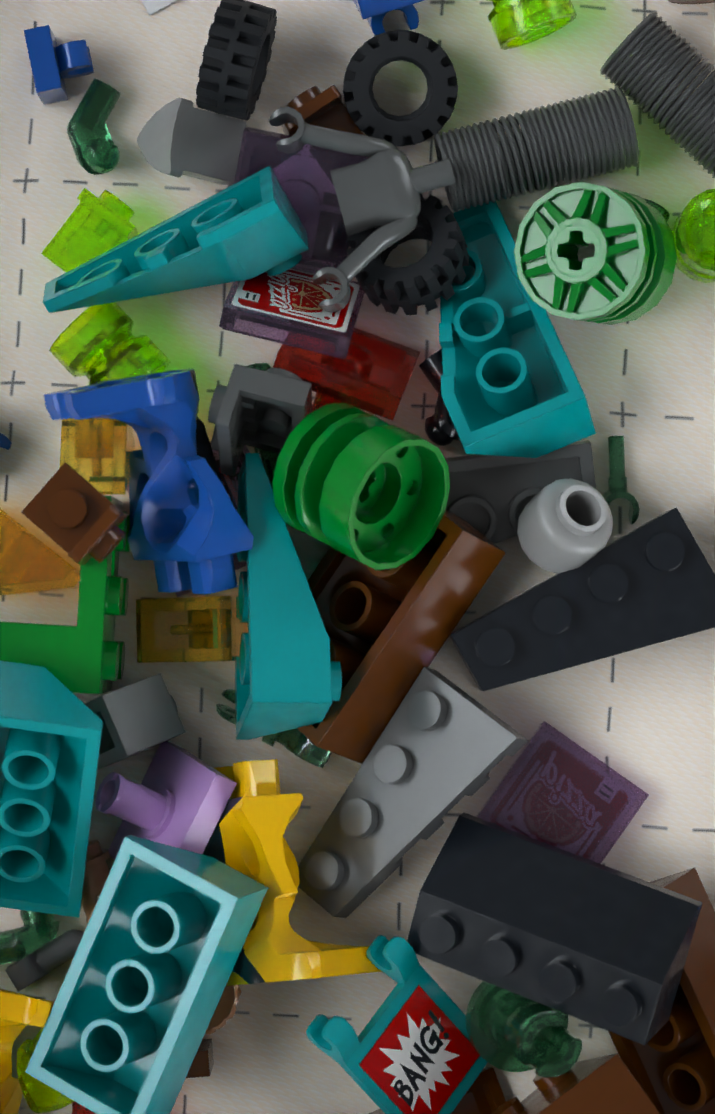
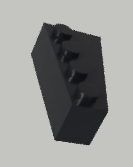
[449,507,715,691]

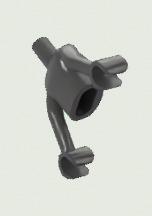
[269,107,456,312]

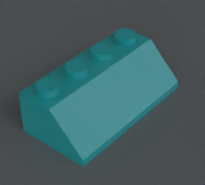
[0,661,103,918]
[25,835,268,1114]

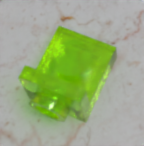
[41,188,139,273]

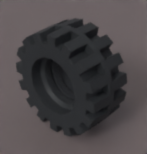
[196,0,277,120]
[343,30,458,147]
[347,193,469,315]

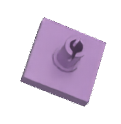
[95,741,237,860]

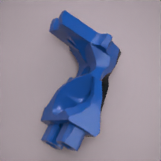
[44,368,254,595]

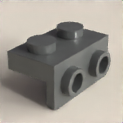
[208,364,312,476]

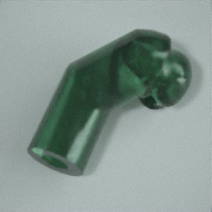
[67,79,121,175]
[0,910,60,965]

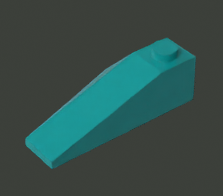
[43,166,309,313]
[439,201,596,458]
[235,453,342,740]

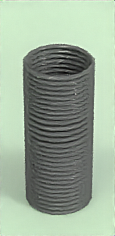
[600,12,715,178]
[434,86,639,213]

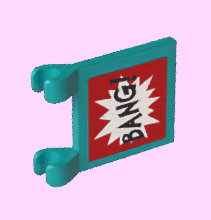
[306,935,497,1114]

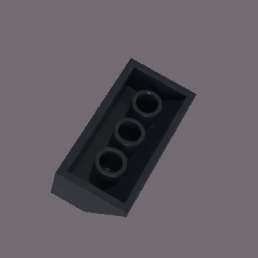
[407,812,703,1045]

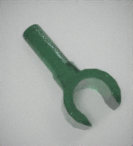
[602,436,640,524]

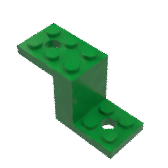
[0,496,130,694]

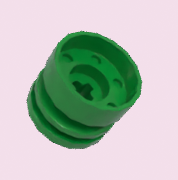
[514,182,677,325]
[272,403,450,570]

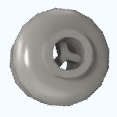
[517,478,613,574]

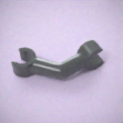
[5,929,84,992]

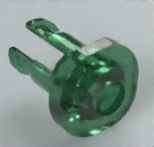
[466,981,582,1078]

